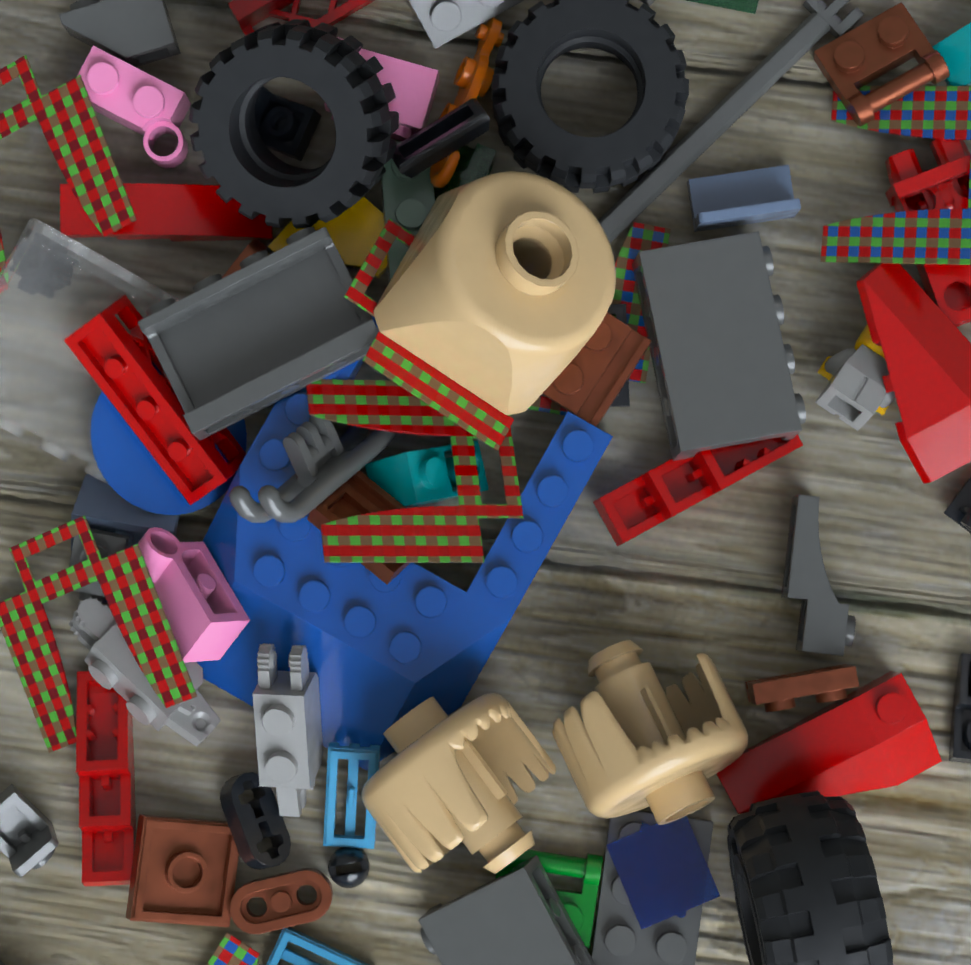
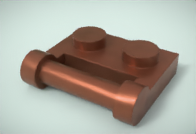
[814,2,950,127]

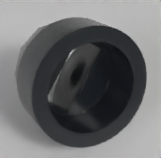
[328,847,370,888]

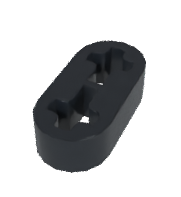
[220,772,291,870]

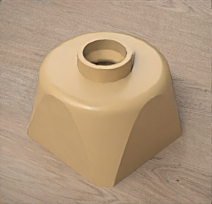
[373,171,616,415]

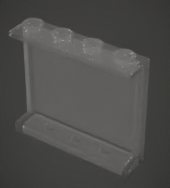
[0,218,179,485]

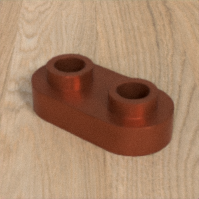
[230,868,333,934]

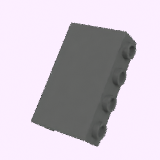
[138,227,379,441]
[632,231,806,461]
[418,855,595,965]

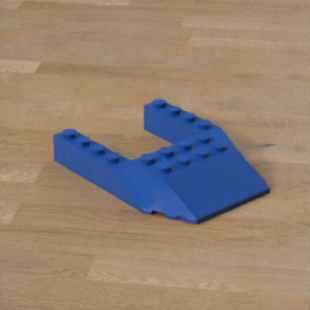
[197,315,613,771]

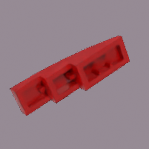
[60,183,273,242]
[593,434,803,547]
[76,671,136,887]

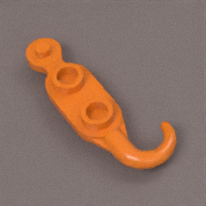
[429,17,504,188]

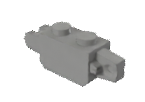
[69,597,221,747]
[252,643,323,817]

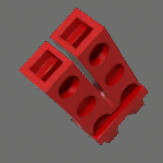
[885,139,971,327]

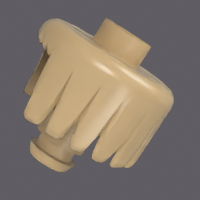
[552,640,748,825]
[361,692,556,874]

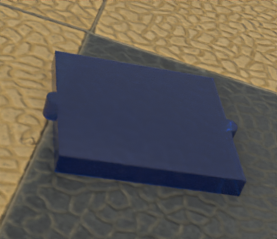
[606,816,720,929]

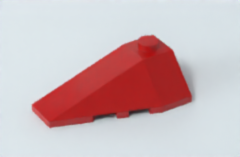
[856,263,971,484]
[716,671,942,814]

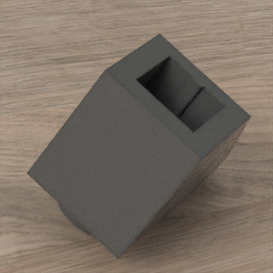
[59,0,181,67]

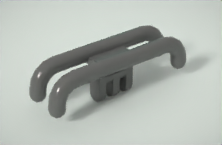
[229,416,396,523]

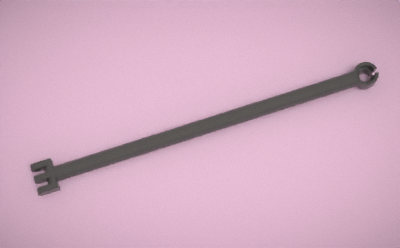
[598,0,864,243]

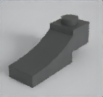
[781,494,856,656]

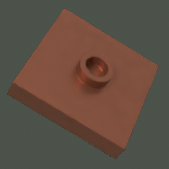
[125,814,239,927]

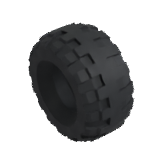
[727,791,893,965]

